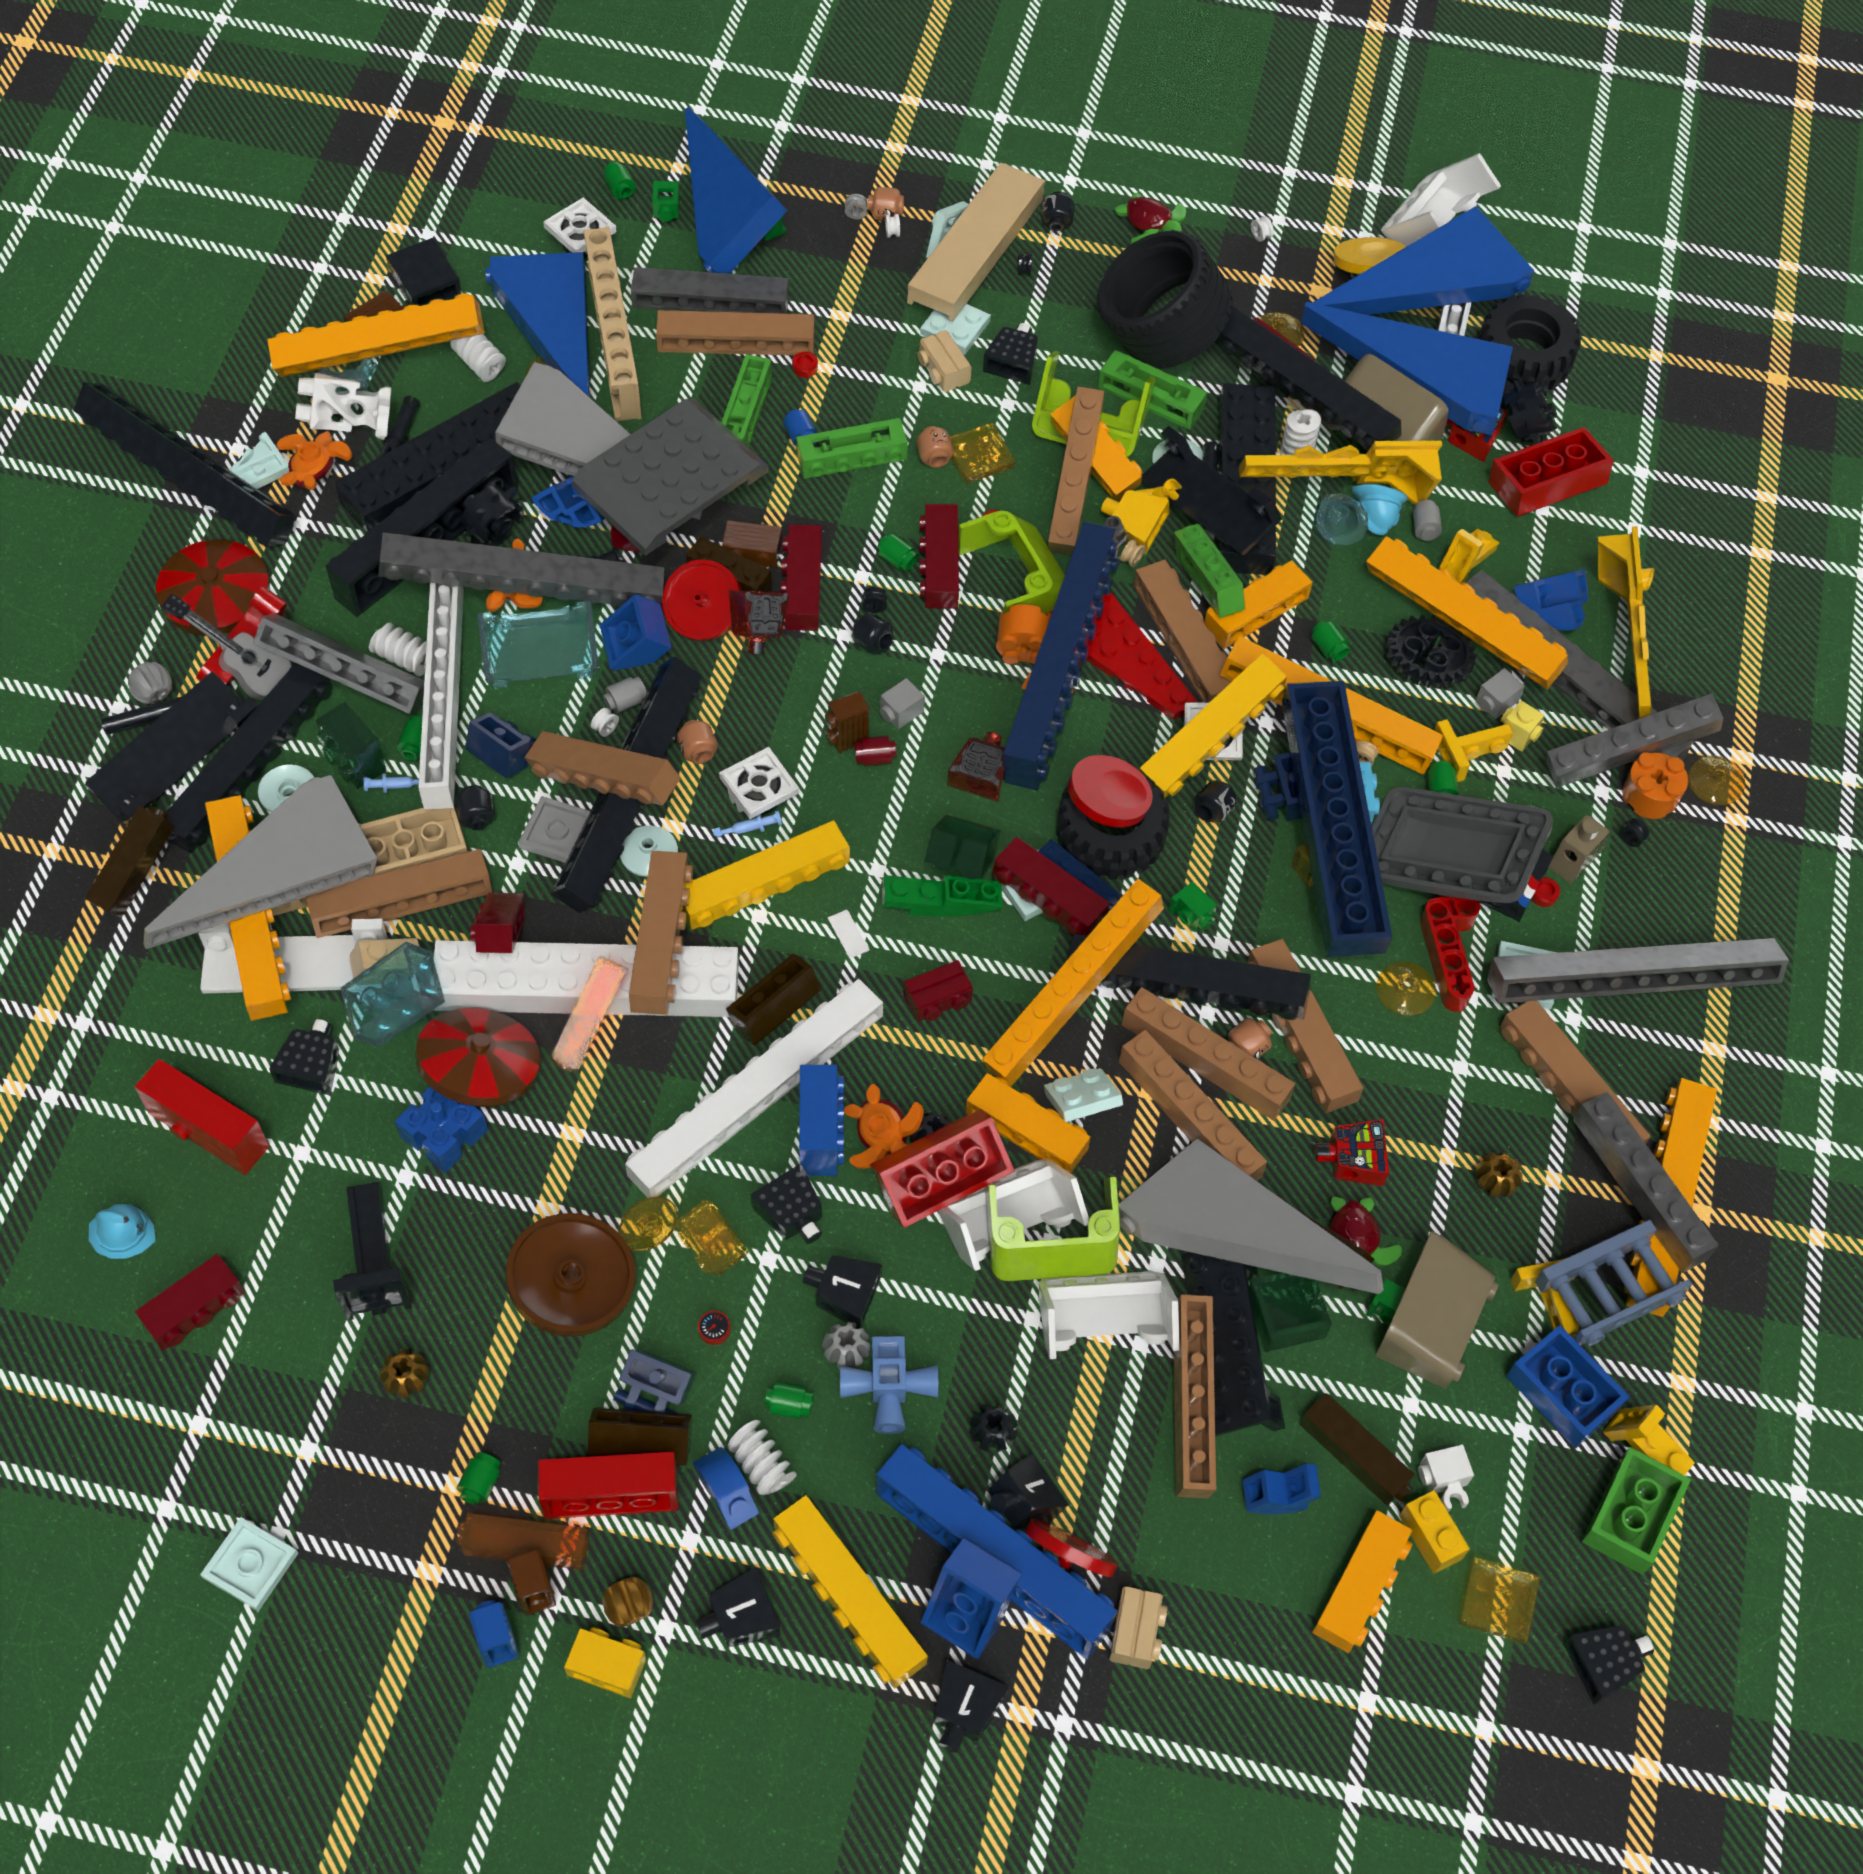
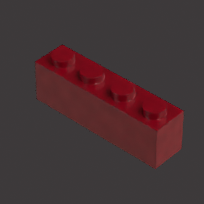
[919,504,959,609]
[781,525,822,631]
[993,836,1110,936]

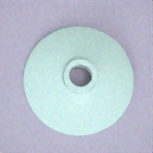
[258,765,314,812]
[620,825,678,877]

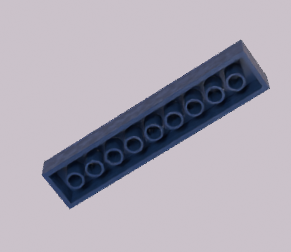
[1003,522,1120,791]
[1282,681,1392,957]

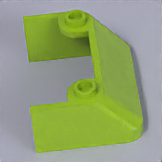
[1032,351,1156,457]
[958,511,1065,614]
[985,1177,1120,1281]

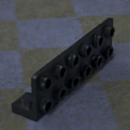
[1142,426,1282,556]
[85,672,257,826]
[1182,1252,1285,1436]

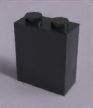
[386,238,462,306]

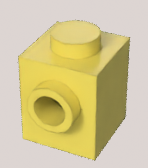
[1501,700,1545,752]

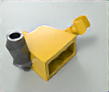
[1101,478,1182,554]

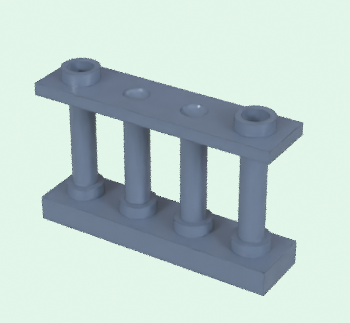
[1535,1220,1692,1346]

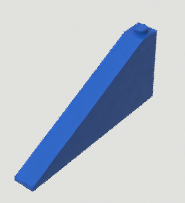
[685,106,788,274]
[1312,206,1534,315]
[485,252,590,397]
[1301,302,1513,435]

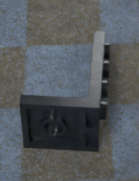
[333,1181,412,1321]

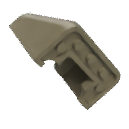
[1321,354,1449,441]
[1375,1231,1499,1389]

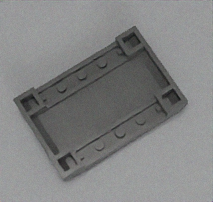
[572,399,769,556]

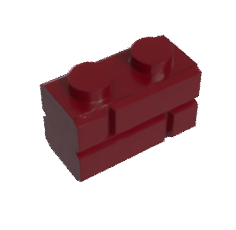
[903,960,973,1022]

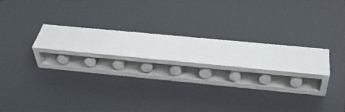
[418,582,464,810]
[625,979,883,1201]

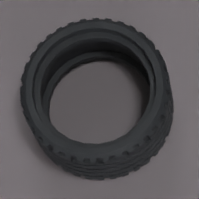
[1097,230,1233,369]

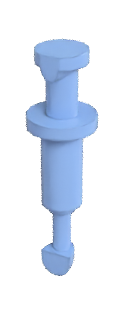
[363,774,419,793]
[713,810,782,837]

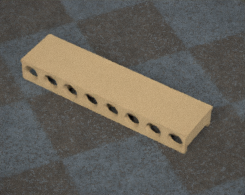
[907,163,1045,322]
[584,226,642,421]
[272,808,468,916]

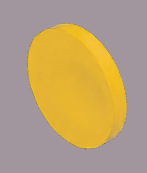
[1334,237,1407,274]

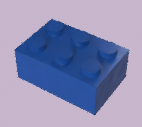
[799,1065,844,1176]
[1506,1325,1630,1449]
[921,1538,1022,1660]

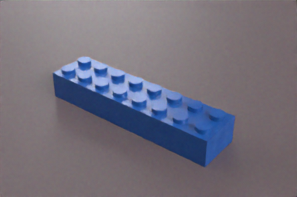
[876,1444,1117,1660]

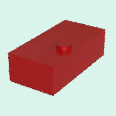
[1489,427,1614,517]
[135,1059,269,1176]
[870,1109,1015,1228]
[539,1452,679,1519]

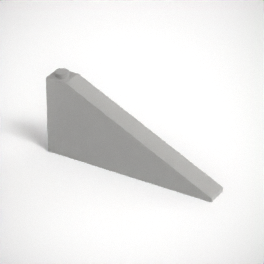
[495,362,702,520]
[143,775,377,949]
[1118,1138,1384,1294]

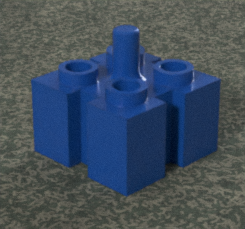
[395,1087,488,1173]

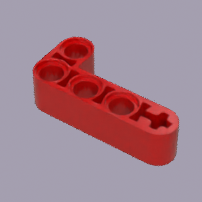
[196,586,287,687]
[1420,896,1481,1012]

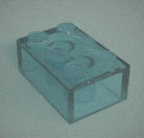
[340,941,445,1047]

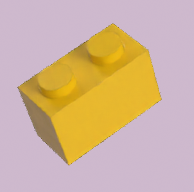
[1399,1490,1470,1574]
[564,1628,646,1699]

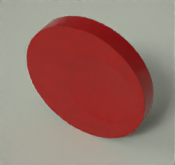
[662,559,742,641]
[1068,755,1153,827]
[1025,1518,1119,1577]

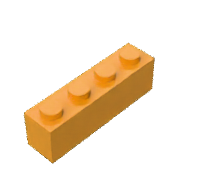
[1050,395,1143,502]
[1204,560,1313,650]
[966,1073,1091,1174]
[1312,1510,1413,1653]

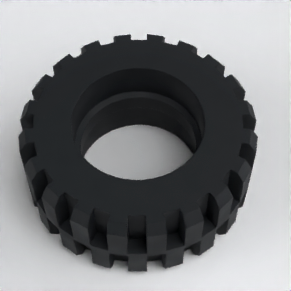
[1478,294,1581,390]
[1056,777,1170,879]

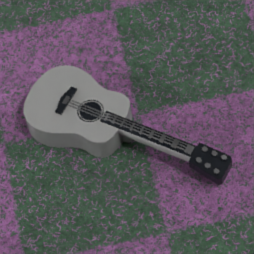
[160,594,292,701]

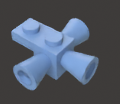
[840,1336,938,1434]

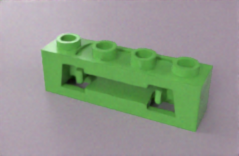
[1098,350,1208,430]
[721,354,772,447]
[796,418,908,479]
[1174,524,1245,618]

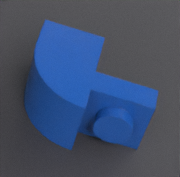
[692,1447,759,1530]
[1243,1463,1321,1515]

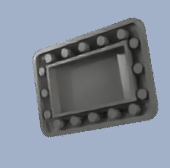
[1372,787,1553,903]

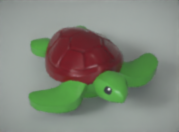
[1115,192,1186,244]
[1329,1197,1402,1267]

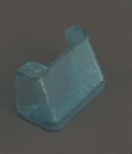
[477,601,599,688]

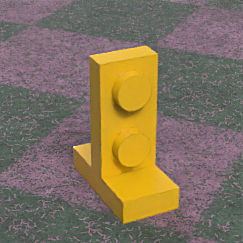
[1439,529,1500,584]
[1434,719,1513,782]
[1510,1258,1579,1338]
[1603,1405,1695,1476]

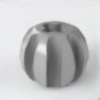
[128,662,172,704]
[822,1321,871,1369]

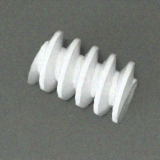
[450,334,506,382]
[1280,409,1321,455]
[368,622,427,677]
[728,1420,797,1495]

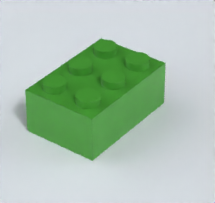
[1582,1447,1691,1575]

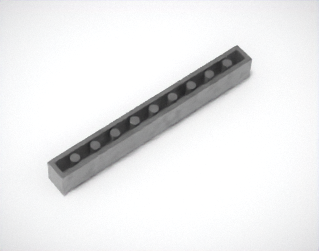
[378,532,664,607]
[1466,570,1694,760]
[1487,938,1789,1003]

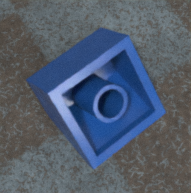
[600,594,672,671]

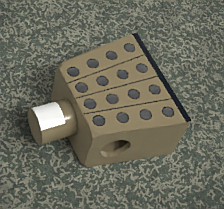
[1549,815,1610,884]

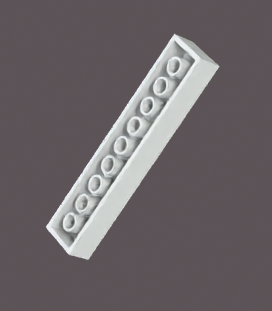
[430,940,739,1017]

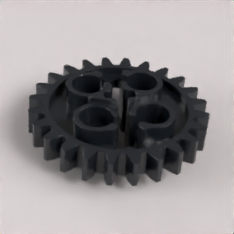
[1385,614,1477,689]

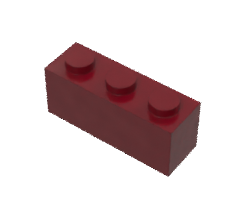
[470,893,525,953]
[134,1254,245,1351]

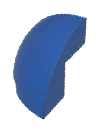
[531,476,605,527]
[1513,569,1588,630]

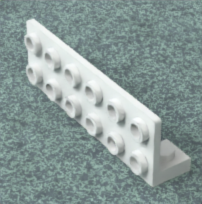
[198,919,388,993]

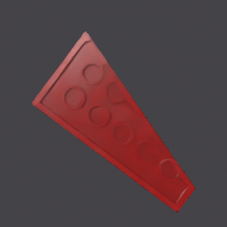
[1045,592,1198,720]

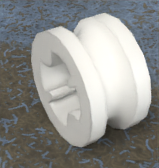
[885,214,900,238]
[1251,216,1274,242]
[591,708,619,737]

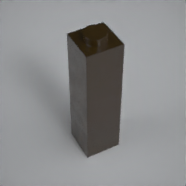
[85,806,175,918]
[1300,1393,1415,1507]

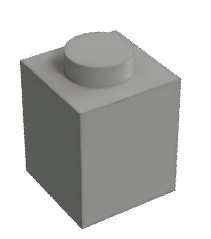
[1476,668,1525,719]
[880,678,925,730]

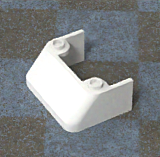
[1381,153,1501,246]
[939,1159,1089,1271]
[1039,1271,1179,1359]

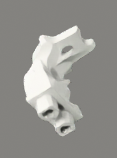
[295,373,391,440]

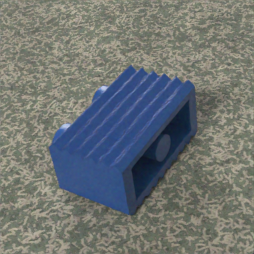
[469,1600,520,1668]

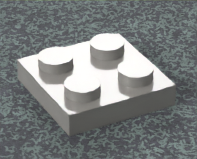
[518,796,590,863]

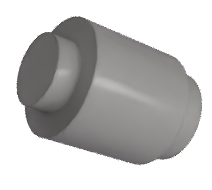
[1413,500,1442,541]
[603,677,647,714]

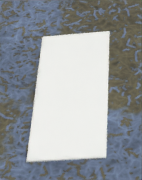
[828,910,870,958]

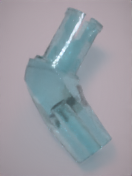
[317,358,377,392]

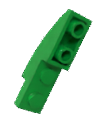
[882,875,1003,916]

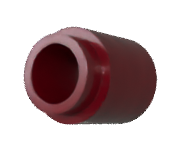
[854,735,897,767]

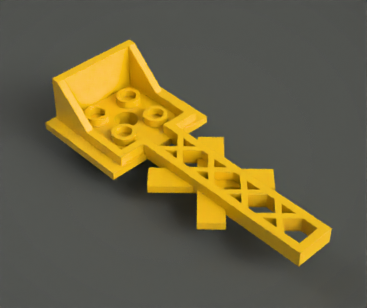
[1239,441,1442,505]
[1598,526,1654,719]

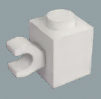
[1418,1445,1474,1512]

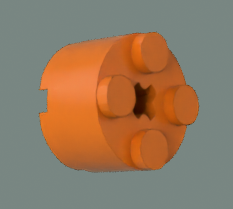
[996,604,1051,664]
[1622,752,1688,819]

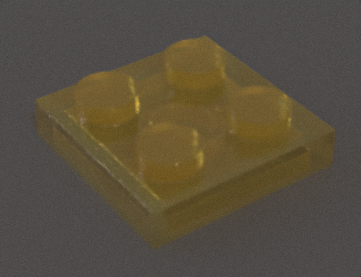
[950,423,1015,484]
[1459,1557,1540,1644]

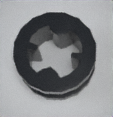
[1018,251,1032,275]
[863,587,887,613]
[1619,818,1649,847]

